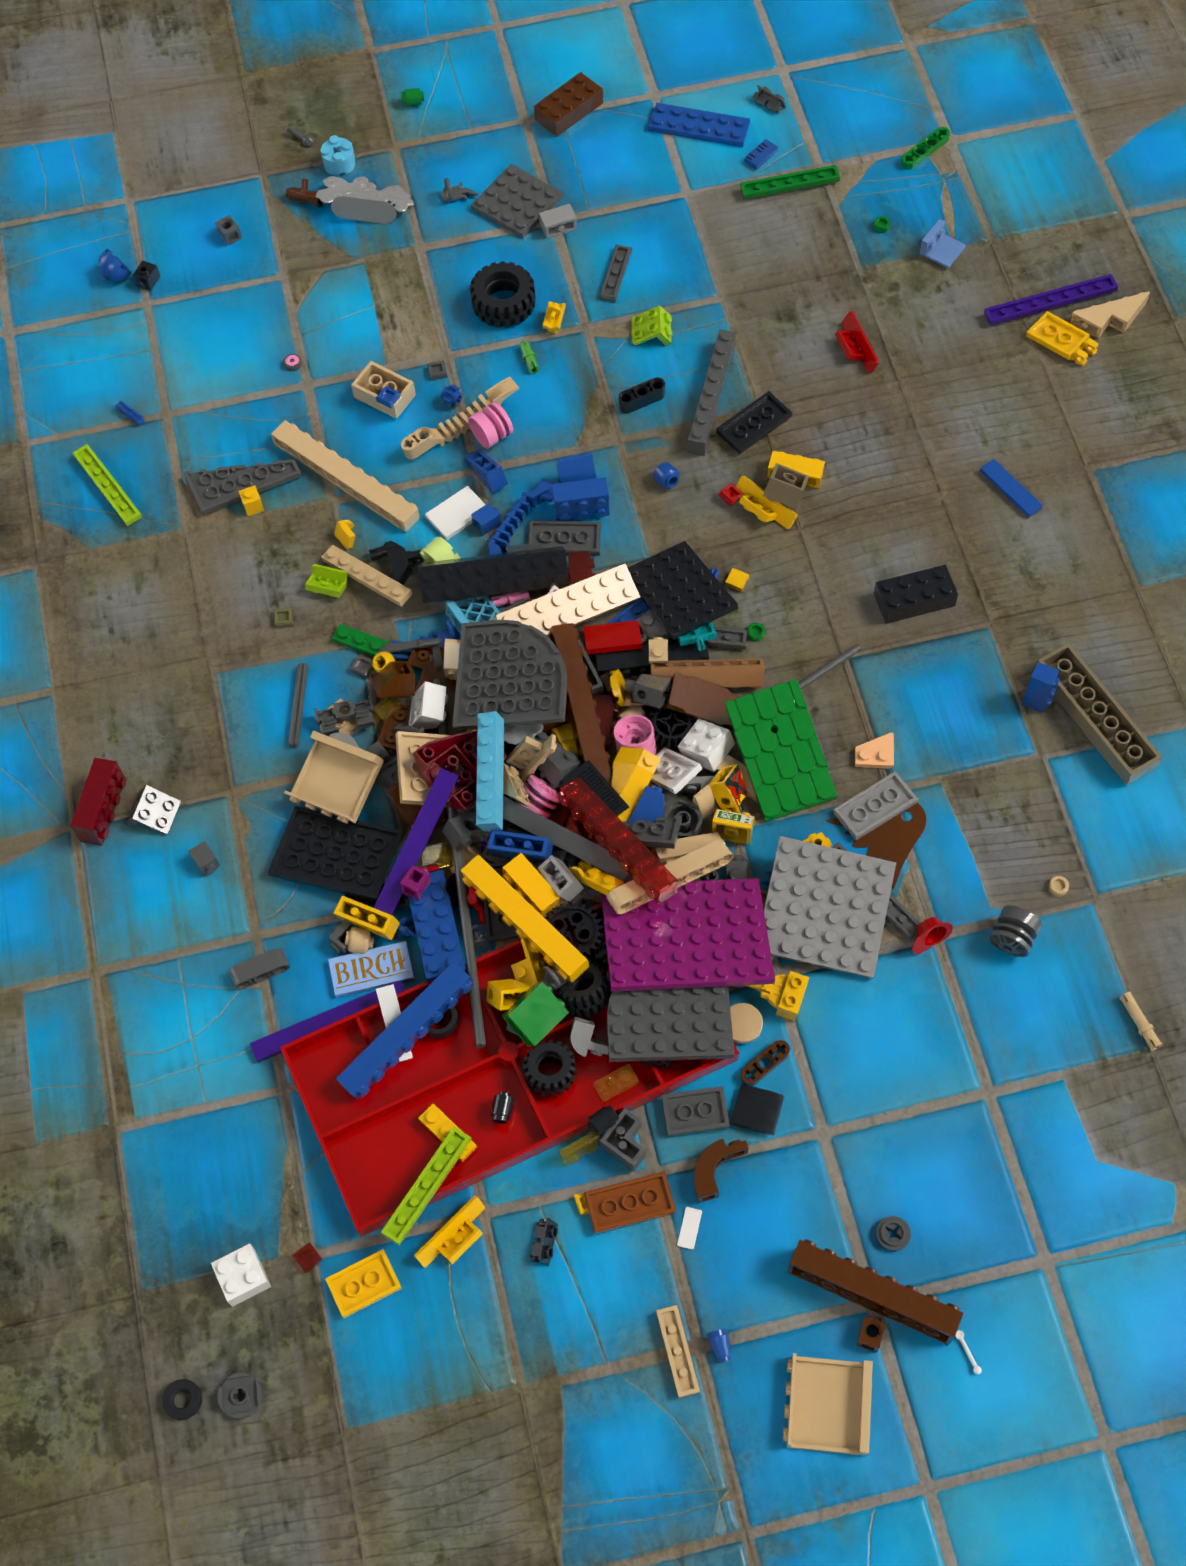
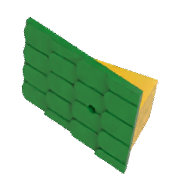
[725,679,837,823]

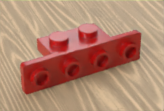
[835,311,879,373]

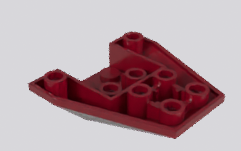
[413,728,507,812]

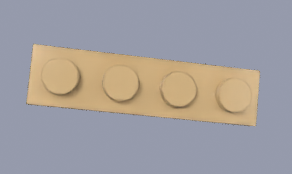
[656,1305,700,1398]

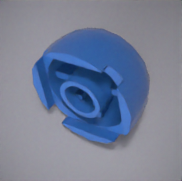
[98,248,132,282]

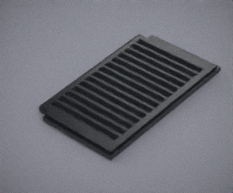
[559,760,629,829]

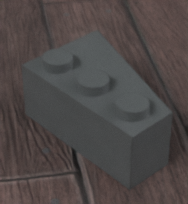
[534,732,582,790]

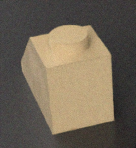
[444,639,460,680]

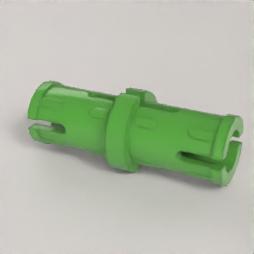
[519,340,539,374]

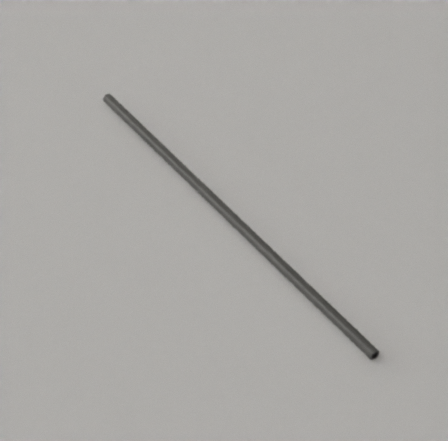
[432,679,486,1048]

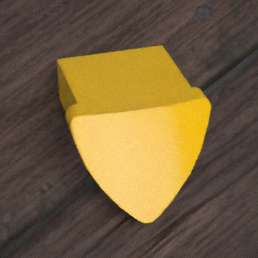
[335,520,355,550]

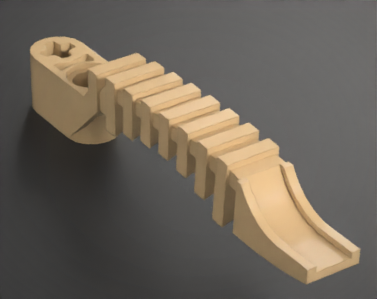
[401,377,519,460]

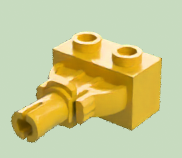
[743,971,809,1021]

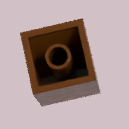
[387,782,449,831]

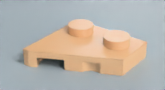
[855,733,894,769]

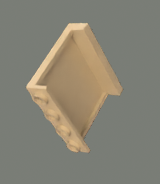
[284,731,384,824]
[783,1353,873,1456]

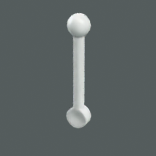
[955,1330,982,1374]

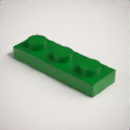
[332,624,390,657]

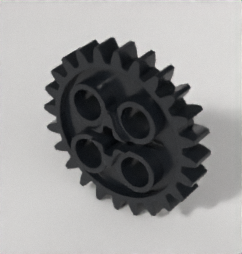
[546,902,604,959]

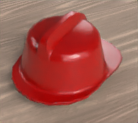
[912,917,953,954]

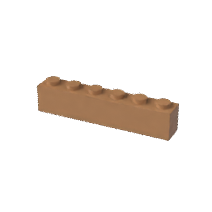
[650,658,765,689]

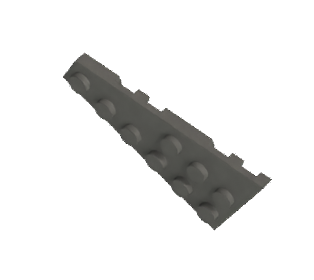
[184,459,302,515]

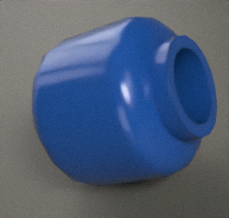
[653,462,680,489]

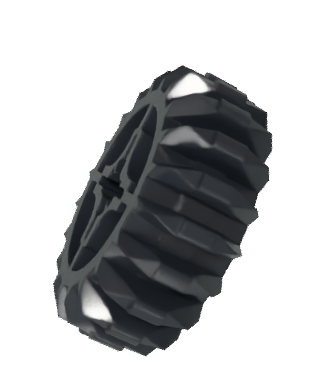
[648,702,697,750]

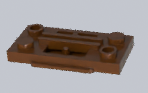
[666,673,741,731]

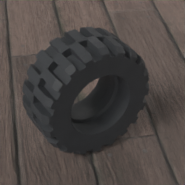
[470,261,536,328]

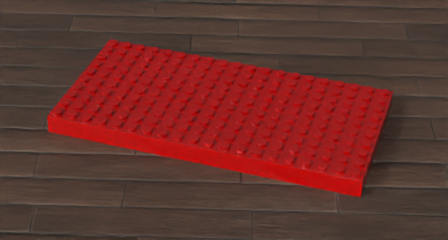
[280,903,739,1237]

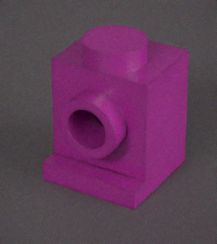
[400,865,431,901]

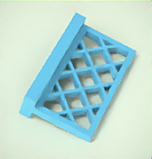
[445,596,500,635]

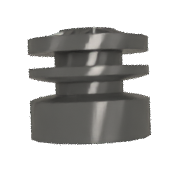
[989,905,1042,957]

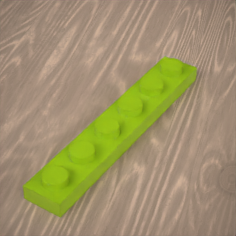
[72,444,142,526]
[381,1126,472,1246]

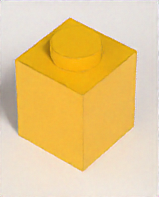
[238,485,264,516]

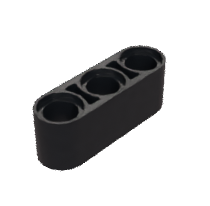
[618,377,665,414]

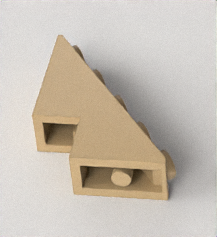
[1070,291,1150,339]

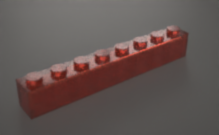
[559,777,678,904]

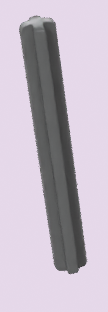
[288,663,308,748]

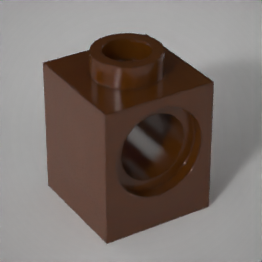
[856,1315,886,1352]

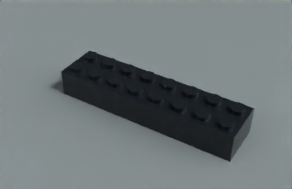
[418,546,569,603]

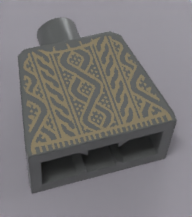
[625,674,672,708]

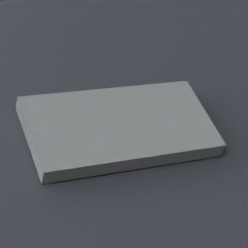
[833,771,918,841]

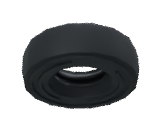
[162,1379,202,1420]

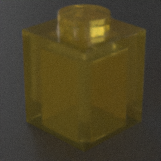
[373,697,402,724]
[422,843,453,870]

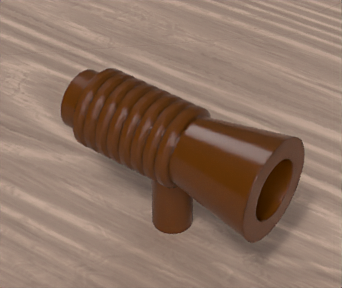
[286,179,323,208]

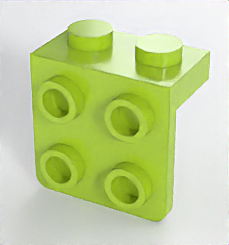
[631,305,672,346]

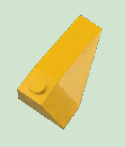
[610,747,661,823]

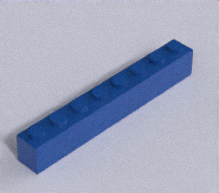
[336,961,475,1100]

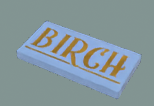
[328,941,414,998]

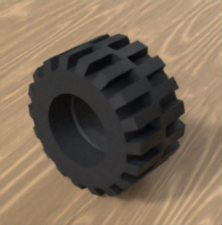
[558,963,612,1018]
[523,1040,576,1097]

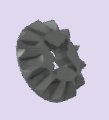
[876,1216,911,1251]

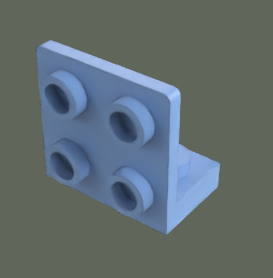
[920,219,966,268]

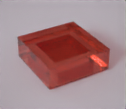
[292,1242,323,1273]

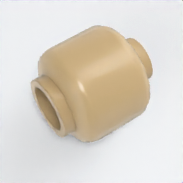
[344,927,374,954]

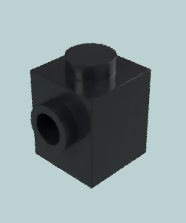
[133,261,160,291]

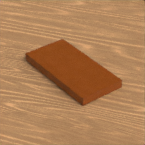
[584,1171,677,1234]

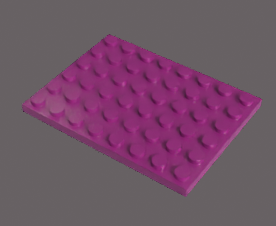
[600,878,775,992]

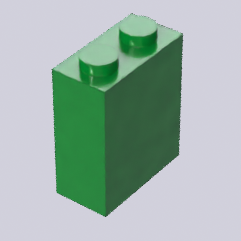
[502,982,569,1047]

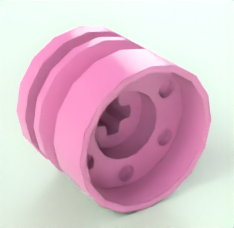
[468,402,514,449]
[614,715,656,755]
[519,775,563,819]

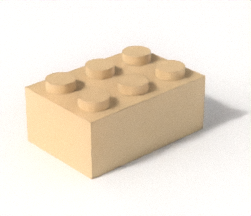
[351,361,416,419]

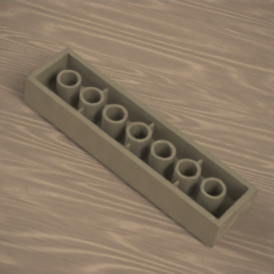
[1037,643,1162,786]

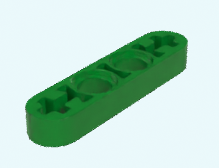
[901,127,950,170]

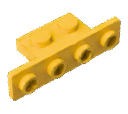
[736,476,798,529]
[511,938,553,993]
[414,1195,485,1268]

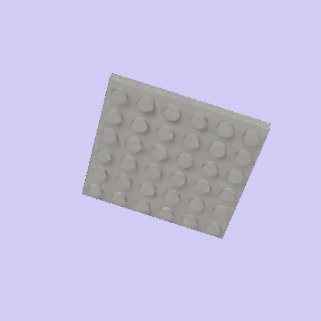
[764,836,896,979]

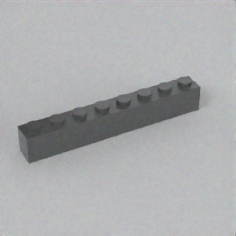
[688,330,736,456]

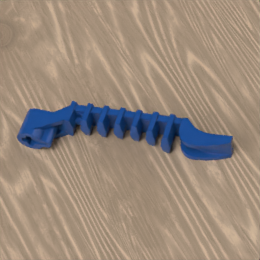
[488,478,557,555]

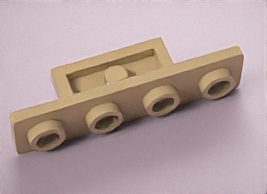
[506,734,557,783]

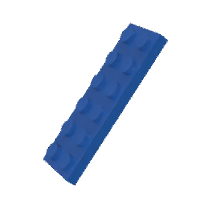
[649,103,750,147]
[409,870,467,983]

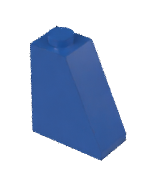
[627,784,665,824]

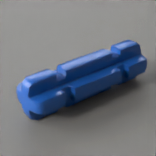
[115,401,145,425]

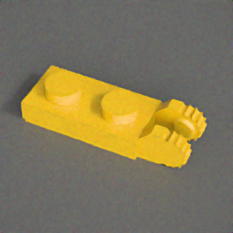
[570,861,624,895]

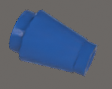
[708,1328,731,1363]

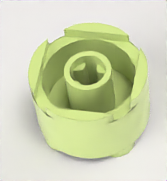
[420,536,460,563]

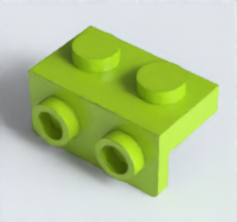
[305,564,347,598]

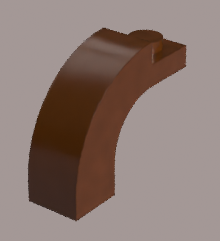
[694,1139,749,1204]

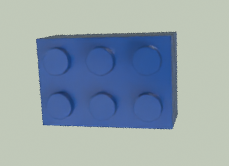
[552,477,610,521]

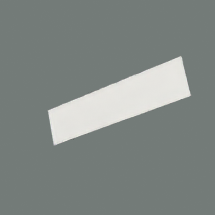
[376,984,413,1062]

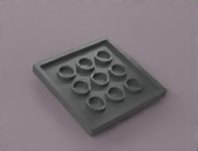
[471,164,563,239]

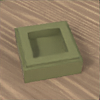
[274,608,294,628]

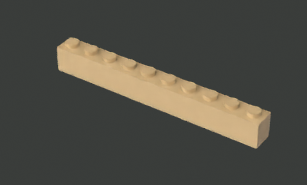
[271,420,420,533]

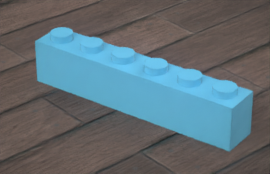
[476,711,504,832]

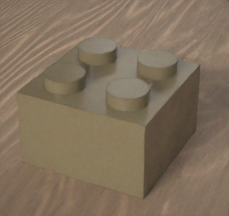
[763,463,809,509]

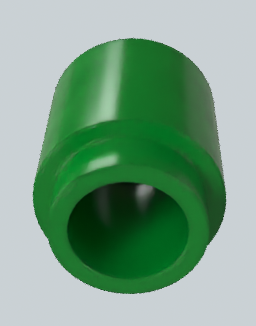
[401,88,424,106]

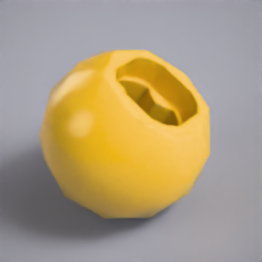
[372,651,395,673]

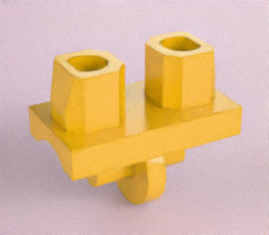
[543,301,566,334]

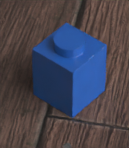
[471,503,501,536]

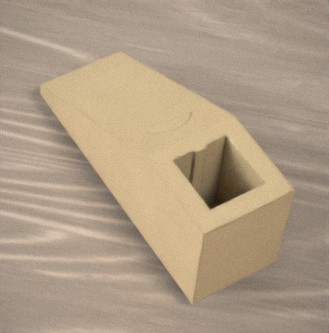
[503,764,531,807]

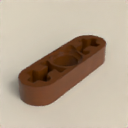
[741,1040,790,1086]

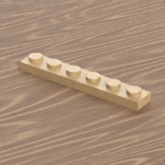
[321,545,413,607]

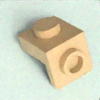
[649,637,668,663]

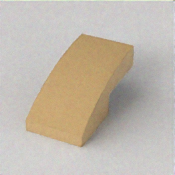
[692,785,716,820]

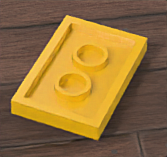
[325,1249,402,1319]

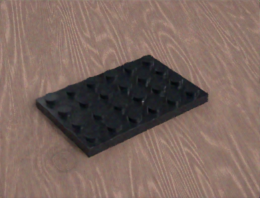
[628,541,738,640]
[268,806,404,902]

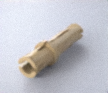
[1119,992,1163,1051]

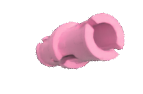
[491,591,530,607]

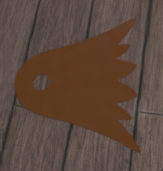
[826,803,926,889]

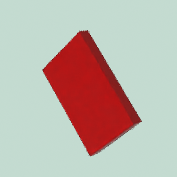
[583,620,642,655]

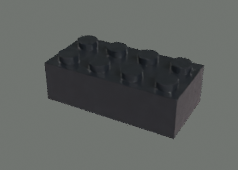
[874,564,958,624]

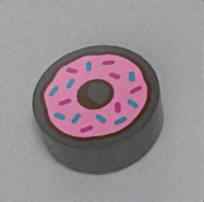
[284,354,302,371]

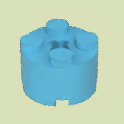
[320,135,355,176]

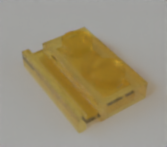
[559,1132,600,1166]

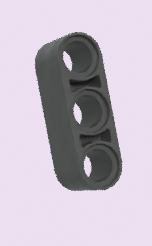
[229,948,290,990]

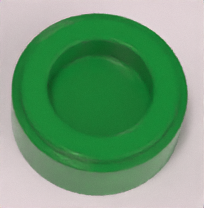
[873,216,891,233]
[747,623,765,642]

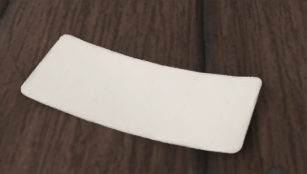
[677,1207,702,1250]

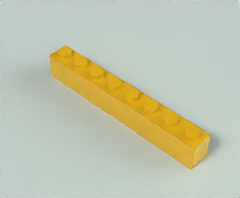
[461,855,590,983]

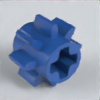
[441,385,463,407]

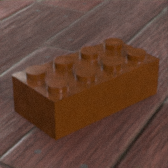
[534,72,603,137]

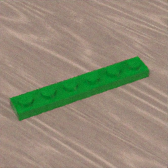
[740,165,840,200]

